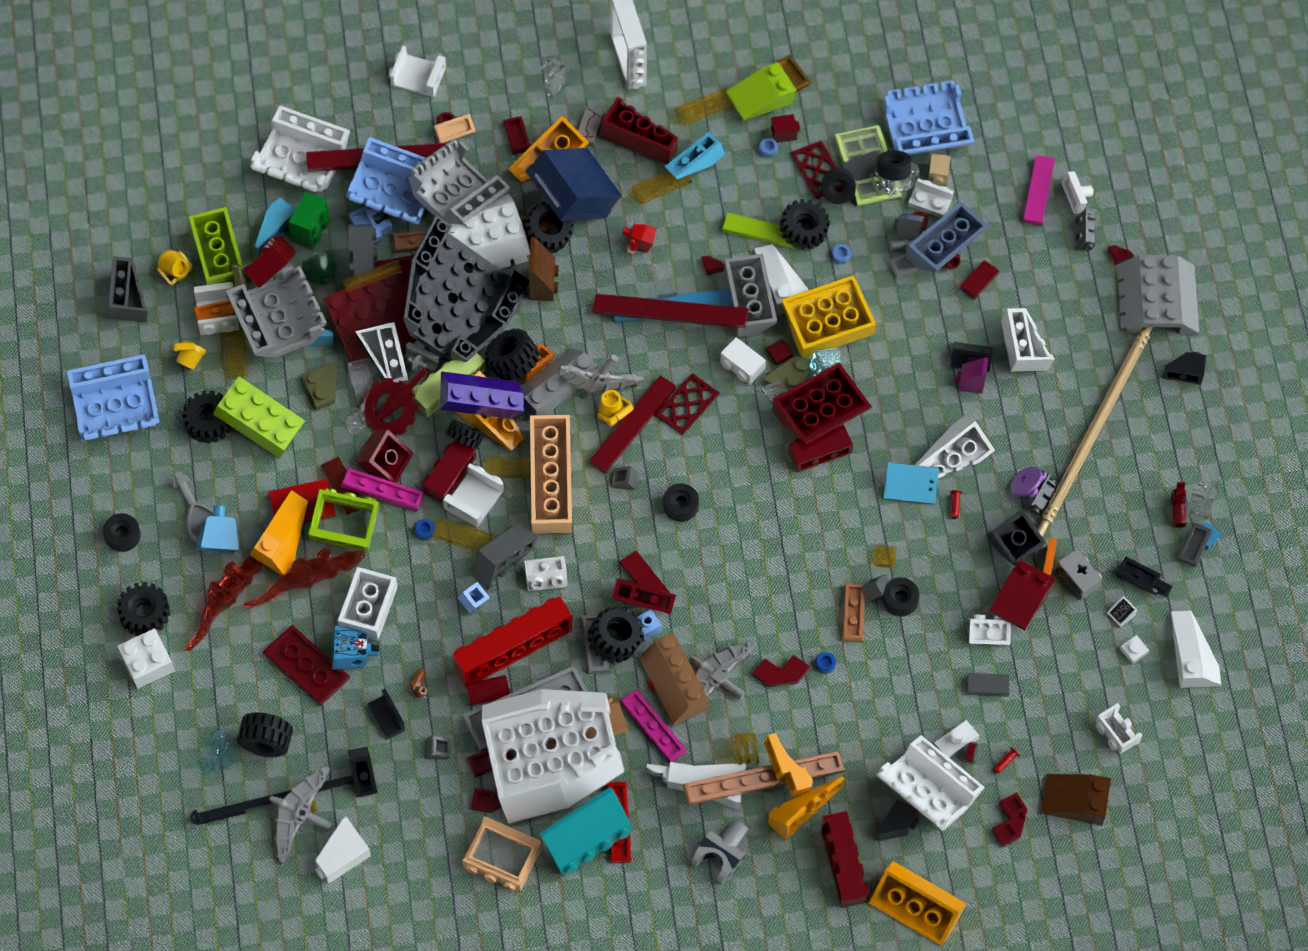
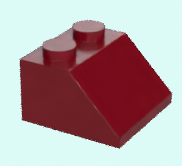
[355,429,414,483]

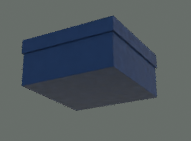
[526,148,622,221]

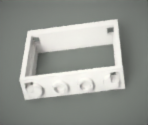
[610,0,647,90]

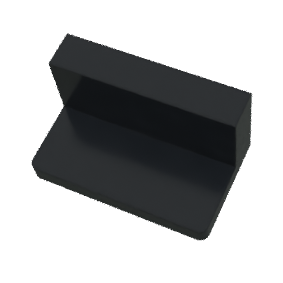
[951,342,993,372]
[368,689,405,740]

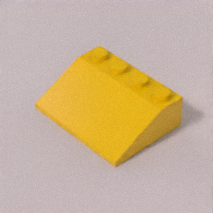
[782,275,876,358]

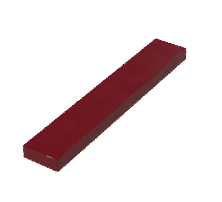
[590,375,676,474]

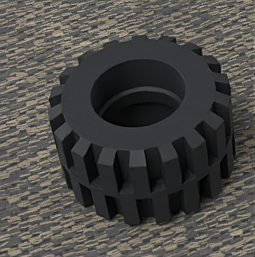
[523,201,574,253]
[485,328,540,381]
[587,607,643,663]
[237,712,293,757]

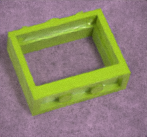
[309,488,379,553]

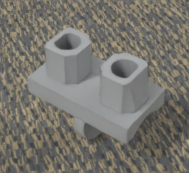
[405,340,441,373]

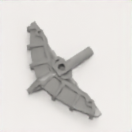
[557,355,644,398]
[690,640,756,719]
[269,766,332,863]

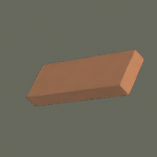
[842,583,865,643]

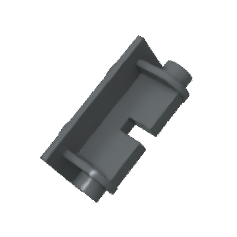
[1075,209,1095,251]
[1023,473,1056,515]

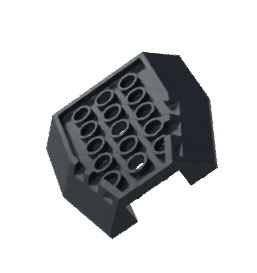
[403,215,529,362]

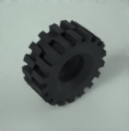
[779,199,830,250]
[182,390,231,443]
[117,582,170,636]

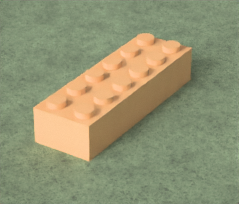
[530,415,572,534]

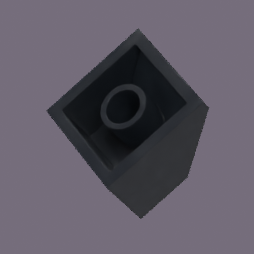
[986,510,1046,566]

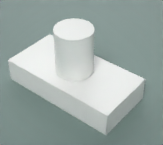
[1061,171,1093,214]
[934,720,979,758]

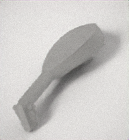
[173,471,213,544]

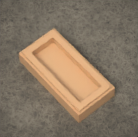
[433,113,476,143]

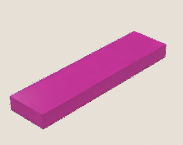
[1023,155,1055,226]
[341,468,424,512]
[620,689,687,764]

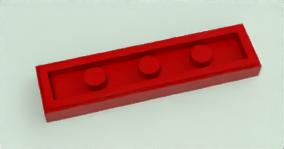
[606,782,632,864]

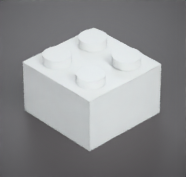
[118,629,175,689]

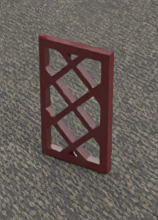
[791,140,844,199]
[655,373,720,435]

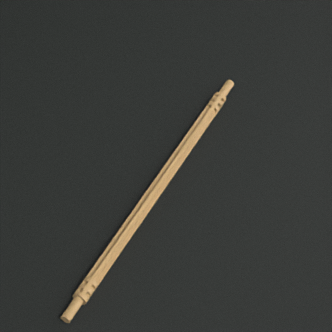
[1037,327,1153,537]

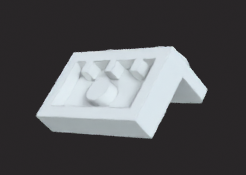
[908,179,953,218]
[524,556,568,591]
[969,614,1011,645]

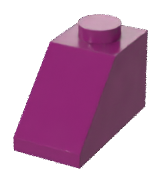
[956,358,988,393]

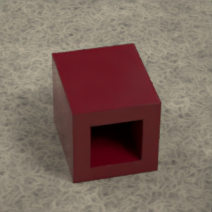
[771,114,800,143]

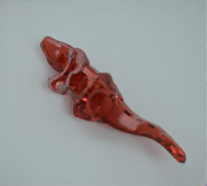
[243,548,366,608]
[185,556,263,651]

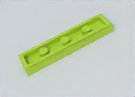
[722,213,798,249]

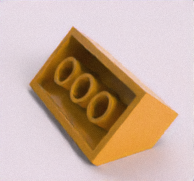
[869,861,967,946]

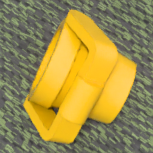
[156,250,193,285]
[172,339,207,370]
[597,390,633,426]

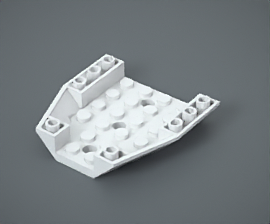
[482,689,624,824]

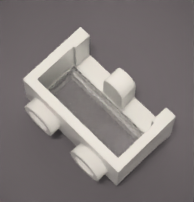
[1096,703,1142,754]

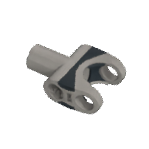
[691,820,749,884]

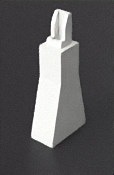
[647,762,746,810]

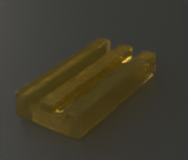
[734,733,759,765]

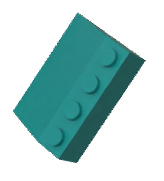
[540,787,633,876]

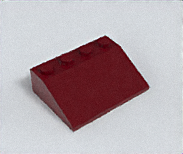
[772,362,872,445]

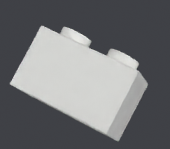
[720,337,766,385]

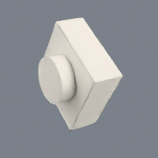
[1120,635,1150,664]

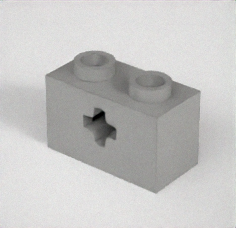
[1056,549,1102,600]

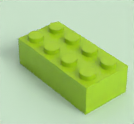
[189,207,243,286]
[213,376,305,459]

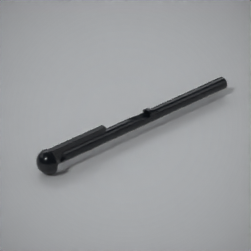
[190,775,353,825]

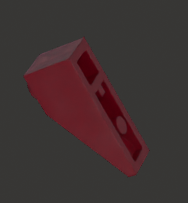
[611,577,676,614]

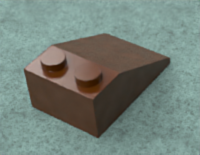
[529,237,559,301]
[1040,774,1111,825]

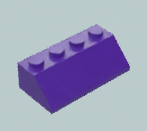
[440,371,524,420]

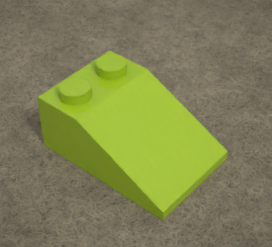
[726,62,797,121]

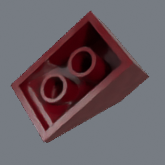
[989,560,1055,631]

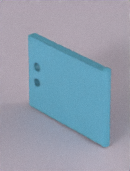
[883,462,939,504]

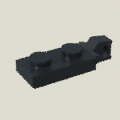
[1116,556,1172,597]

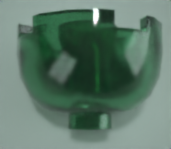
[300,250,337,286]

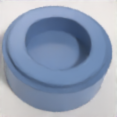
[759,138,778,158]
[832,244,851,264]

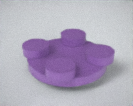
[1011,466,1047,498]

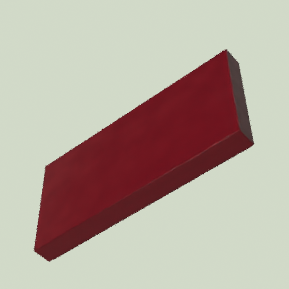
[263,625,350,706]

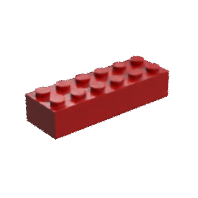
[452,596,572,689]

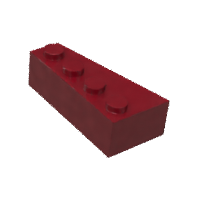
[600,97,678,164]
[821,811,870,908]

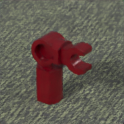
[1171,482,1187,528]

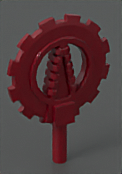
[360,367,428,435]

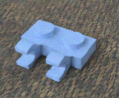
[348,206,393,244]

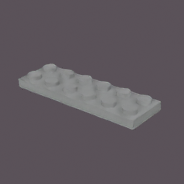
[462,666,588,752]

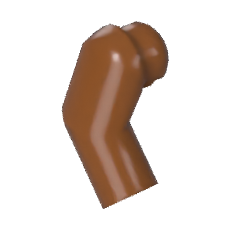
[410,668,427,698]

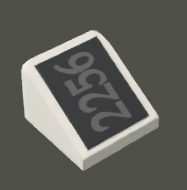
[1107,596,1137,627]

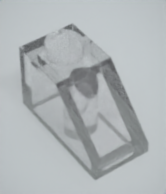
[347,358,378,406]

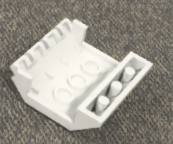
[250,106,350,192]
[449,194,530,273]
[876,735,985,831]

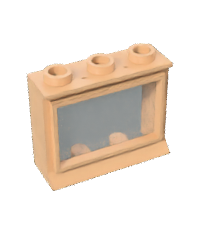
[462,816,542,892]

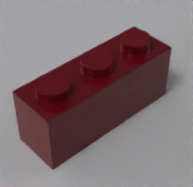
[788,425,853,473]
[422,440,476,504]

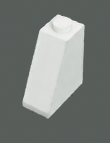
[315,817,371,884]

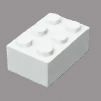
[338,567,397,641]

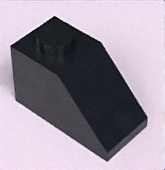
[1162,352,1206,384]
[347,746,378,798]
[875,799,920,841]

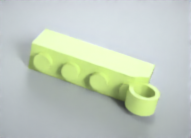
[413,353,486,418]

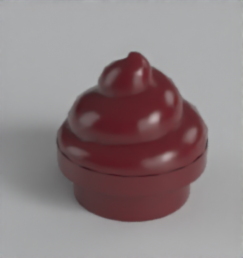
[944,254,960,269]

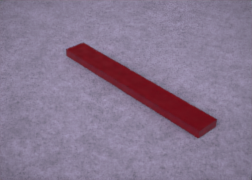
[306,143,459,172]
[592,294,749,329]

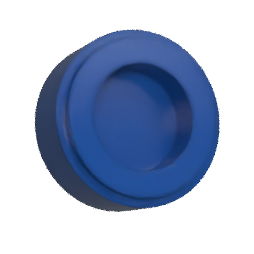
[415,519,435,540]
[815,652,836,674]

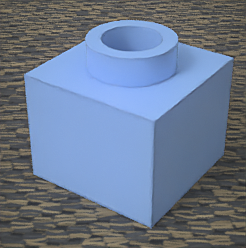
[458,582,490,614]
[638,609,662,641]

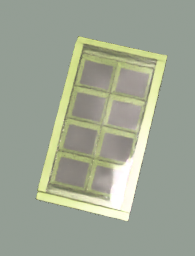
[835,125,902,206]

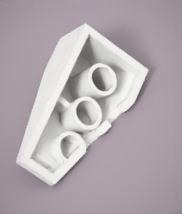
[754,244,808,316]
[915,414,995,478]
[1171,611,1221,688]

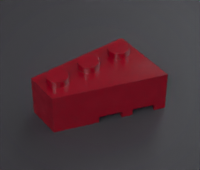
[244,235,296,288]

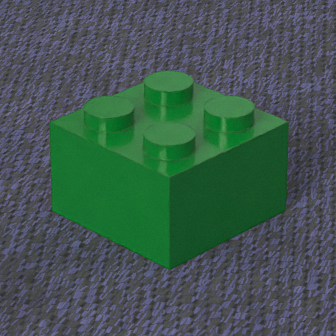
[288,192,331,249]

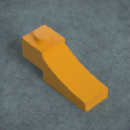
[763,733,813,797]

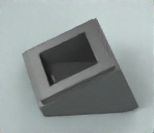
[612,466,638,490]
[861,574,887,601]
[425,735,451,759]

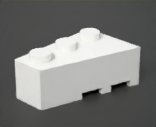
[1001,308,1055,372]
[355,322,408,383]

